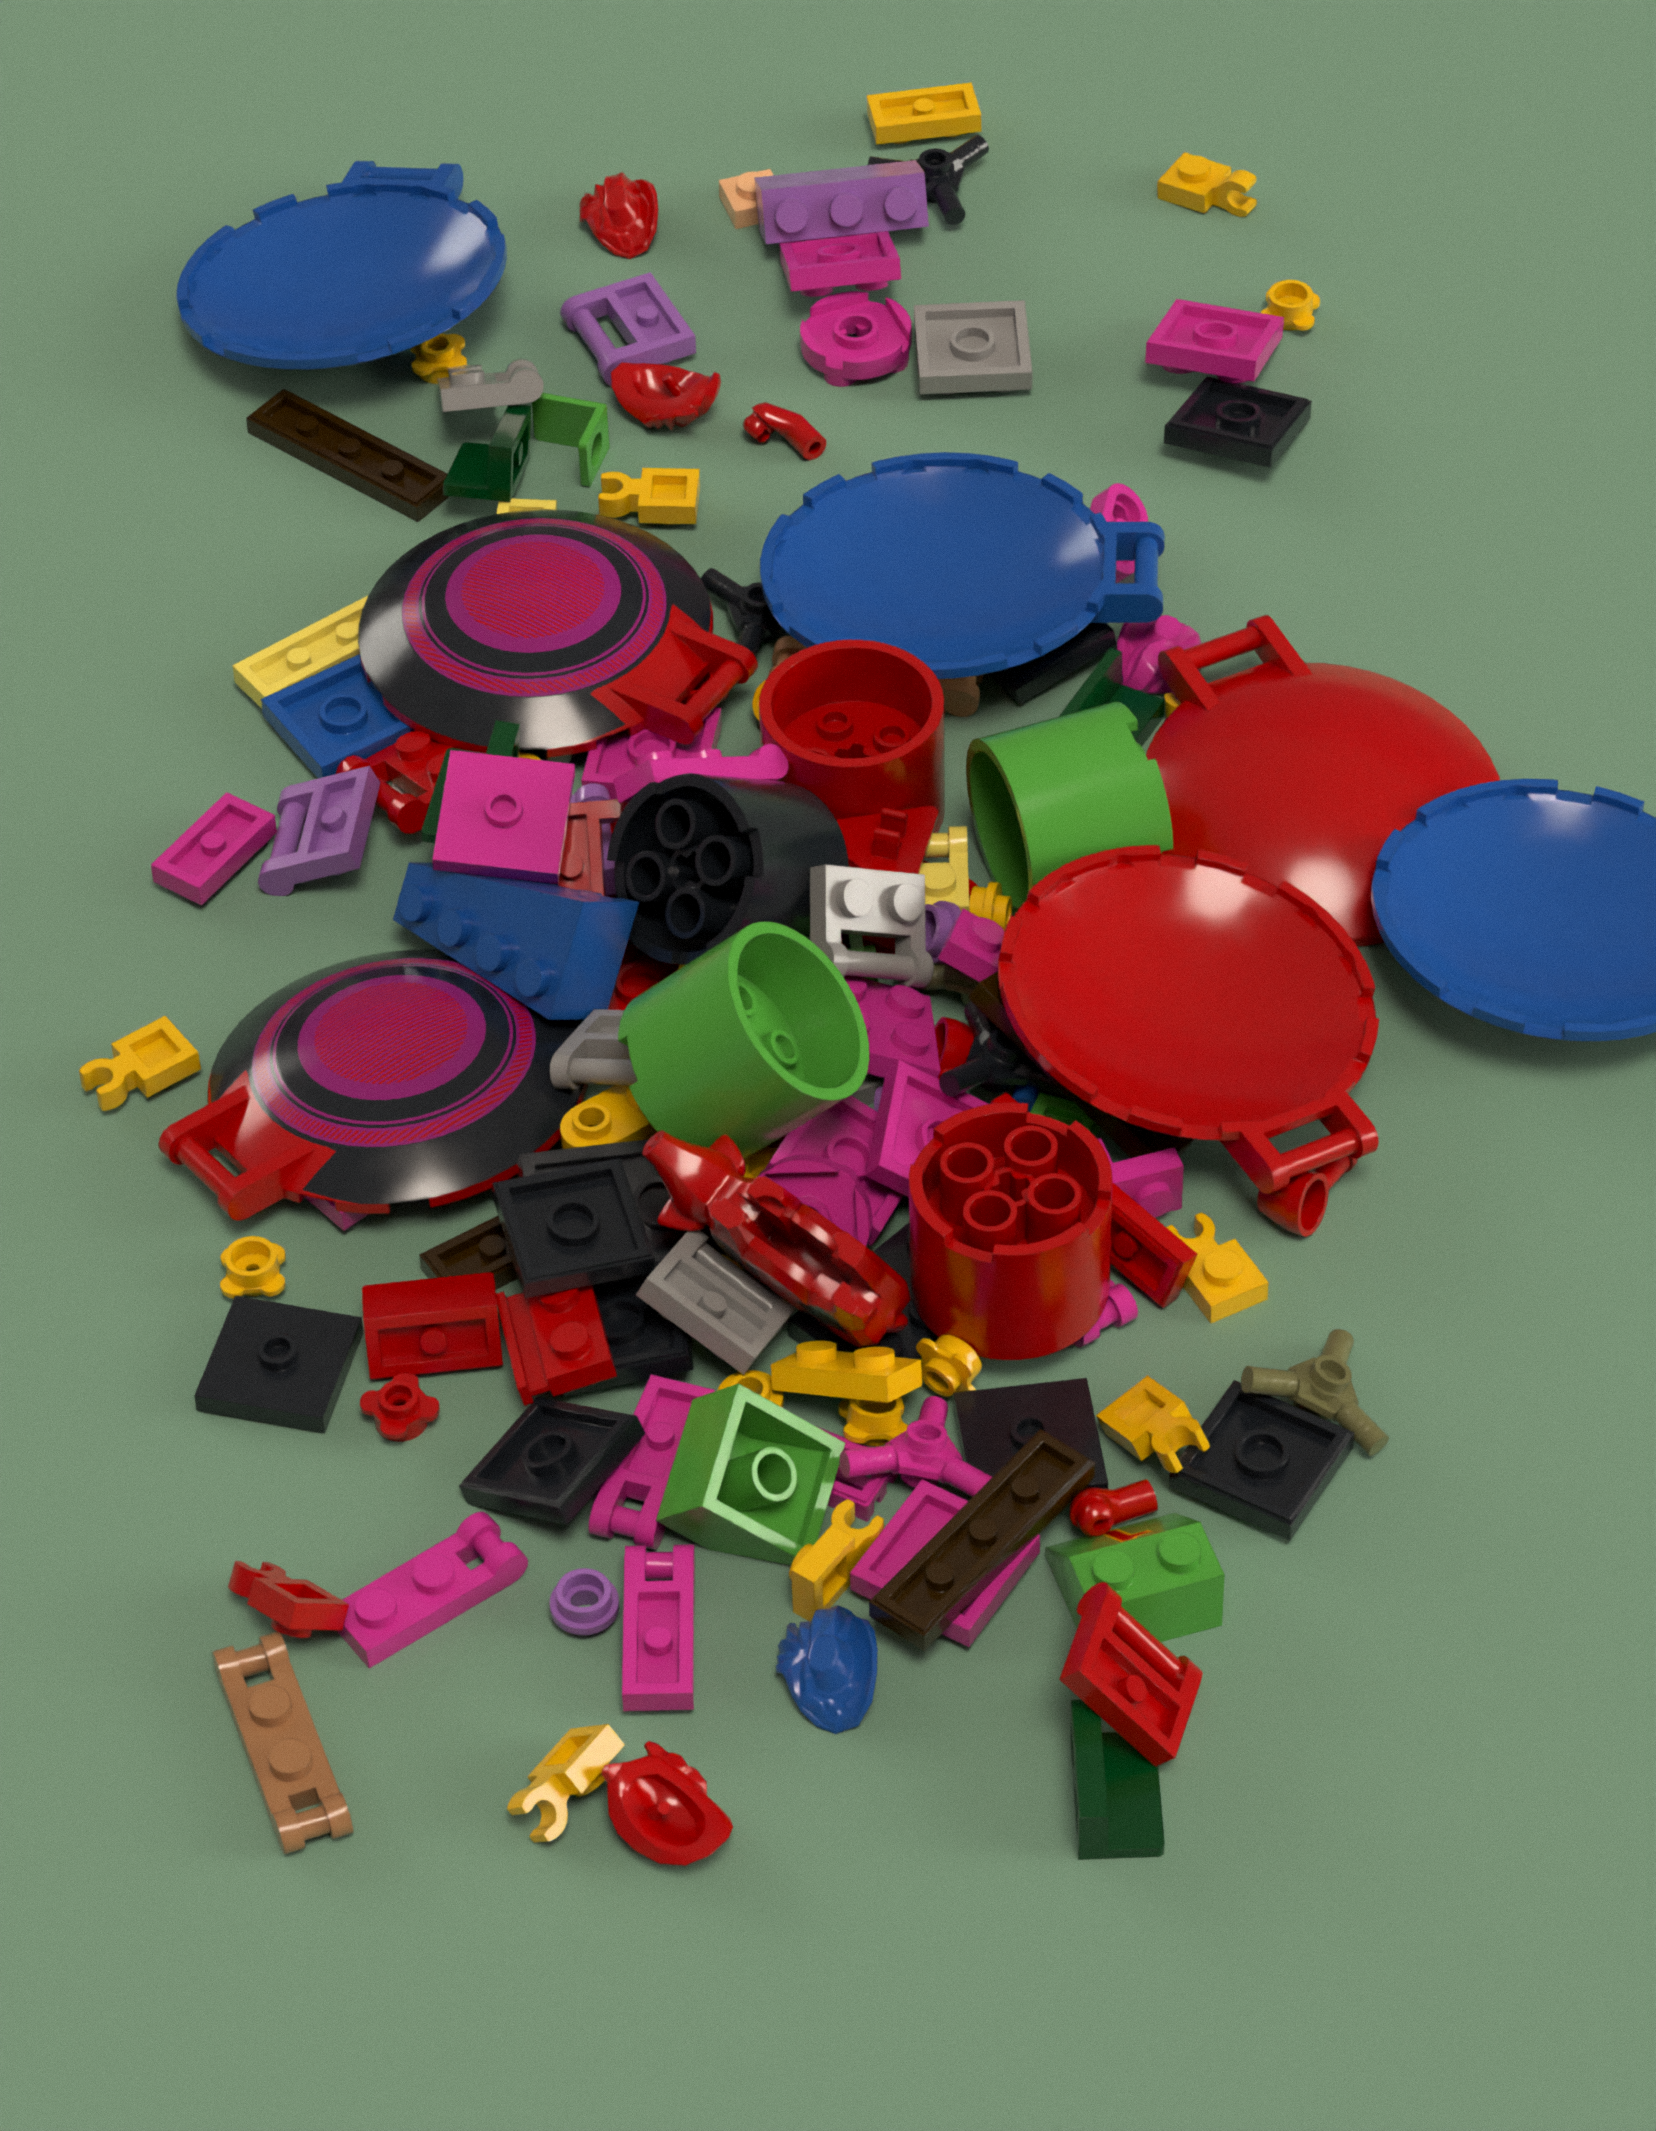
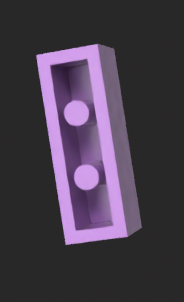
[754,160,929,244]

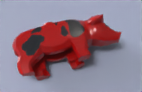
[642,1130,911,1347]

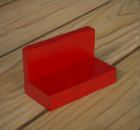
[362,1272,503,1379]

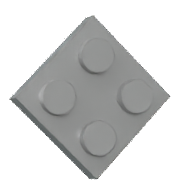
[914,300,1032,395]

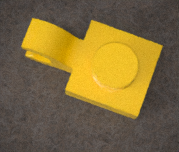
[1157,152,1257,217]
[789,1499,884,1621]
[507,1724,625,1843]

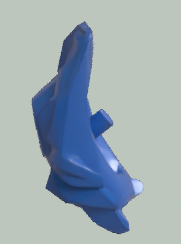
[776,1605,878,1734]

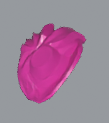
[1117,615,1201,700]

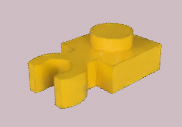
[598,468,700,525]
[79,1016,201,1111]
[1166,1212,1269,1324]
[1096,1375,1210,1473]

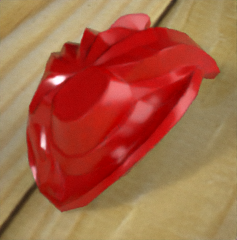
[579,172,658,259]
[611,362,721,430]
[601,1741,733,1866]

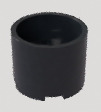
[607,773,849,965]

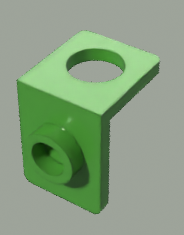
[532,393,610,487]

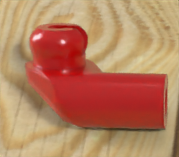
[743,402,827,460]
[1069,1479,1158,1537]

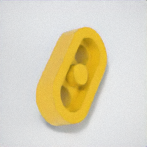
[560,1085,657,1149]

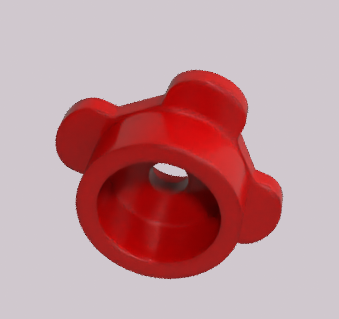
[360,1373,440,1442]

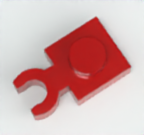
[228,1561,349,1638]

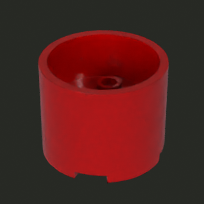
[759,639,945,833]
[909,1102,1113,1360]

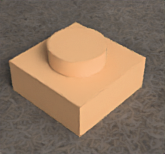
[719,169,773,229]

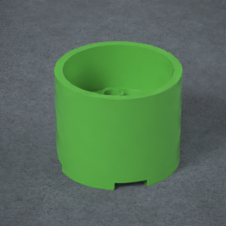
[966,702,1173,916]
[618,922,869,1160]

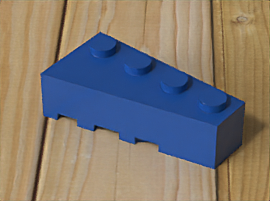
[393,862,639,1020]

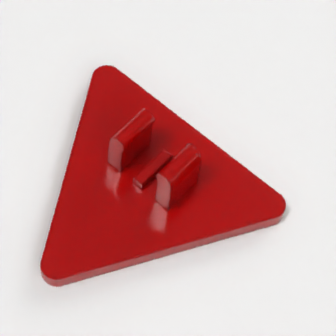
[836,806,939,874]

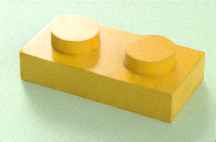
[867,82,981,145]
[771,1341,922,1403]

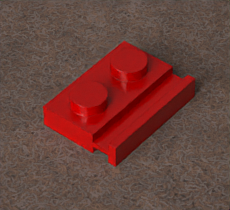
[496,1285,617,1406]

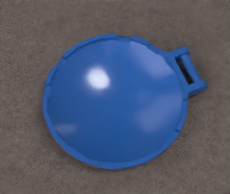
[176,161,507,370]
[760,452,1165,679]
[1371,779,1656,1041]

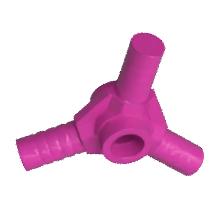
[840,1396,992,1497]

